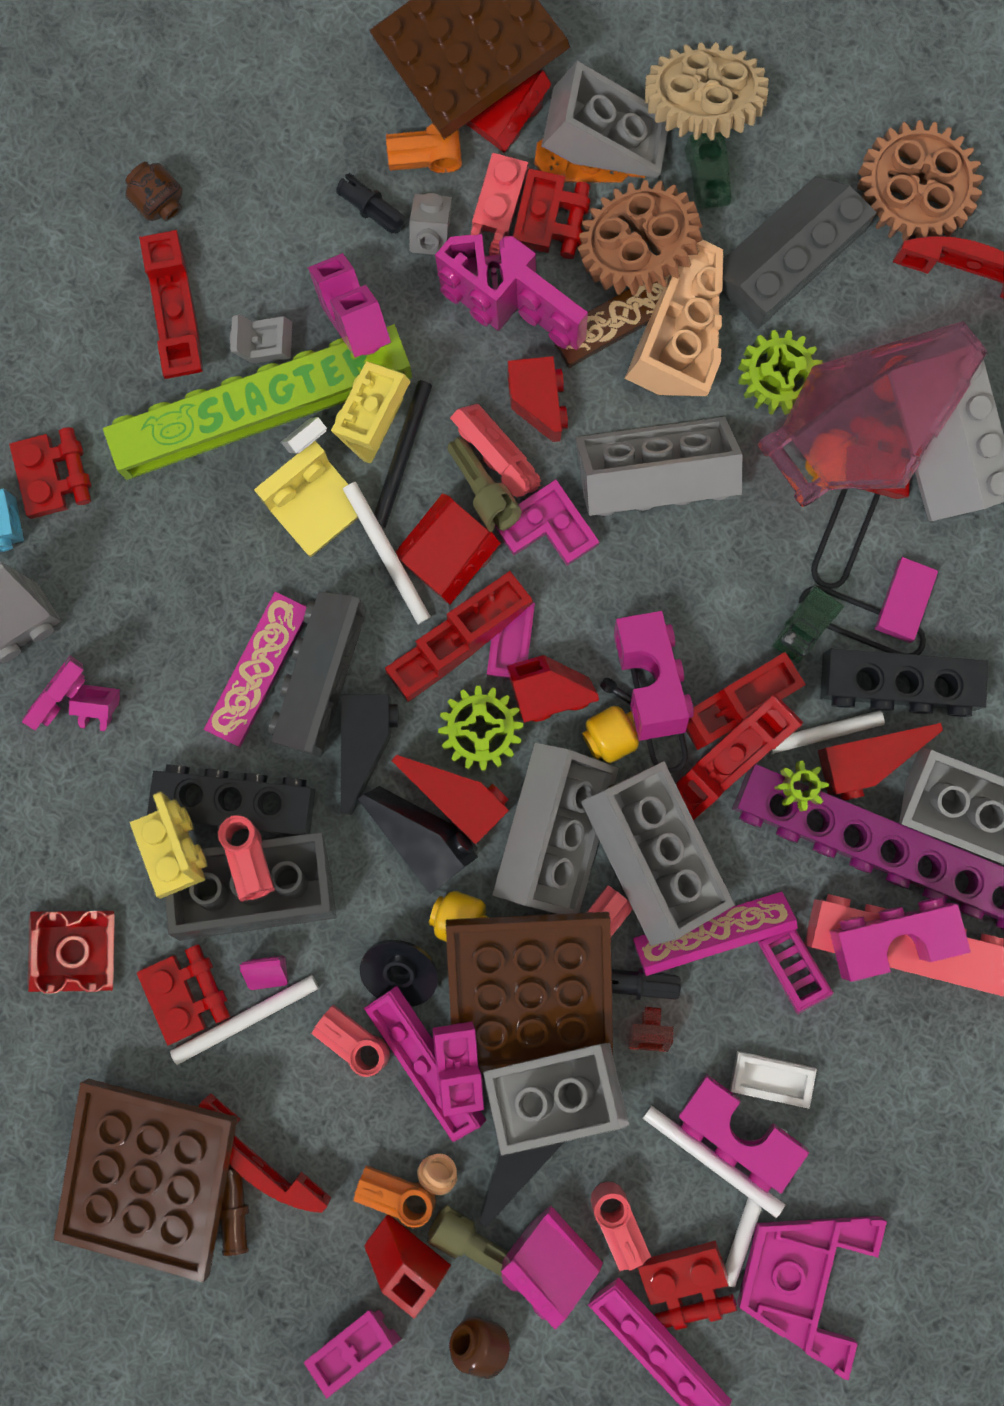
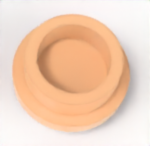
[417,1154,457,1195]

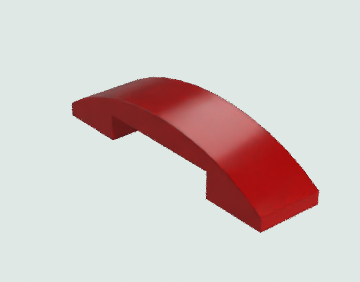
[139,230,203,379]
[893,236,1004,299]
[675,693,804,820]
[198,1093,332,1213]

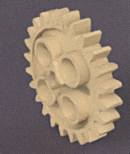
[645,42,769,140]

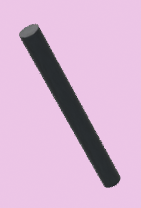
[374,380,432,528]

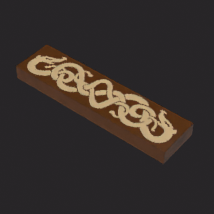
[553,275,669,368]

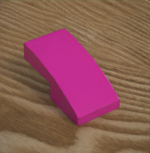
[432,1022,484,1117]

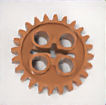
[857,120,983,242]
[578,180,702,295]

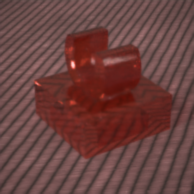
[628,1007,674,1052]

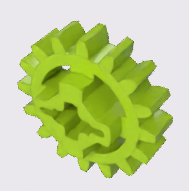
[738,330,823,415]
[438,685,523,771]

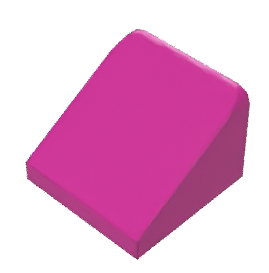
[240,955,288,990]

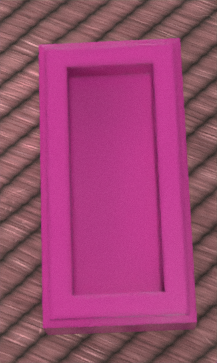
[874,557,938,643]
[487,603,535,678]

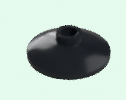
[360,940,438,1007]

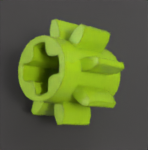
[775,761,829,812]

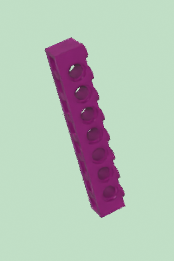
[732,764,1004,930]

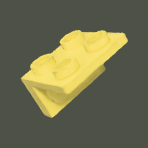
[331,361,411,464]
[254,441,358,557]
[130,792,207,899]

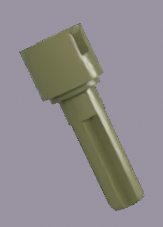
[447,437,522,532]
[427,1205,508,1277]

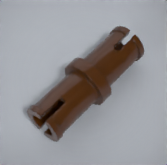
[220,1168,249,1256]

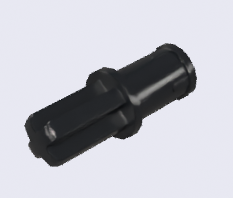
[336,173,406,234]
[611,968,681,1000]

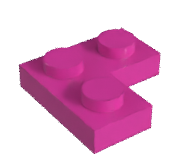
[494,480,599,566]
[22,655,85,731]

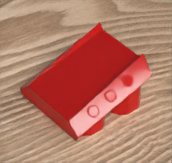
[466,70,552,152]
[395,493,501,605]
[28,911,115,994]

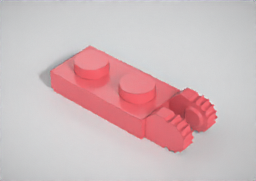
[470,152,529,256]
[450,404,541,498]

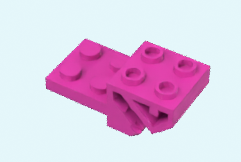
[435,234,588,351]

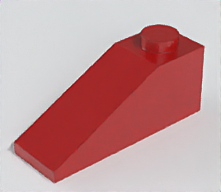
[818,723,943,801]
[391,755,509,845]

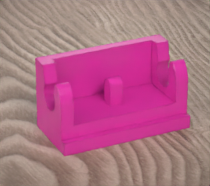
[303,1309,402,1399]

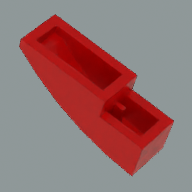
[686,652,806,750]

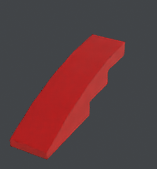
[385,571,533,702]

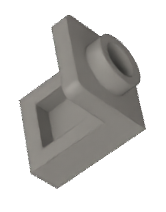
[410,193,452,255]
[230,315,292,363]

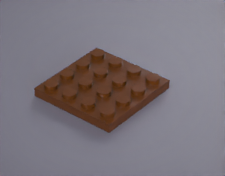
[369,0,570,139]
[446,912,613,1073]
[54,1078,237,1282]

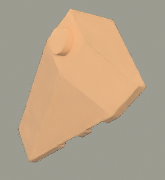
[625,239,723,396]

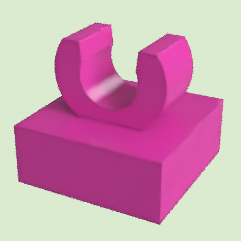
[69,685,120,731]

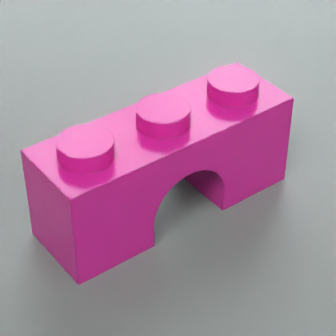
[308,253,391,358]
[614,611,694,741]
[829,897,971,982]
[678,1073,809,1194]

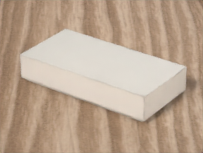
[281,417,327,454]
[729,1051,817,1109]

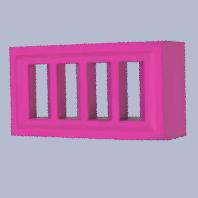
[757,929,833,1015]

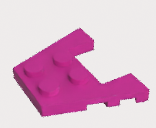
[737,1216,887,1380]

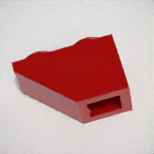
[507,356,568,442]
[507,655,599,723]
[364,1214,451,1319]

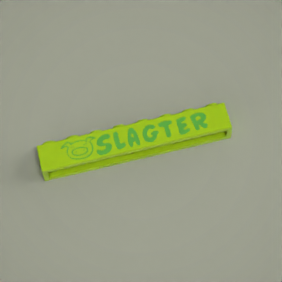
[102,324,412,480]

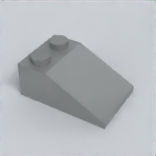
[542,61,668,178]
[0,561,61,663]
[483,1043,629,1156]

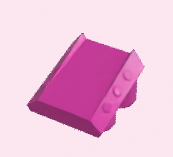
[501,1205,603,1330]

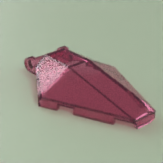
[758,321,988,507]

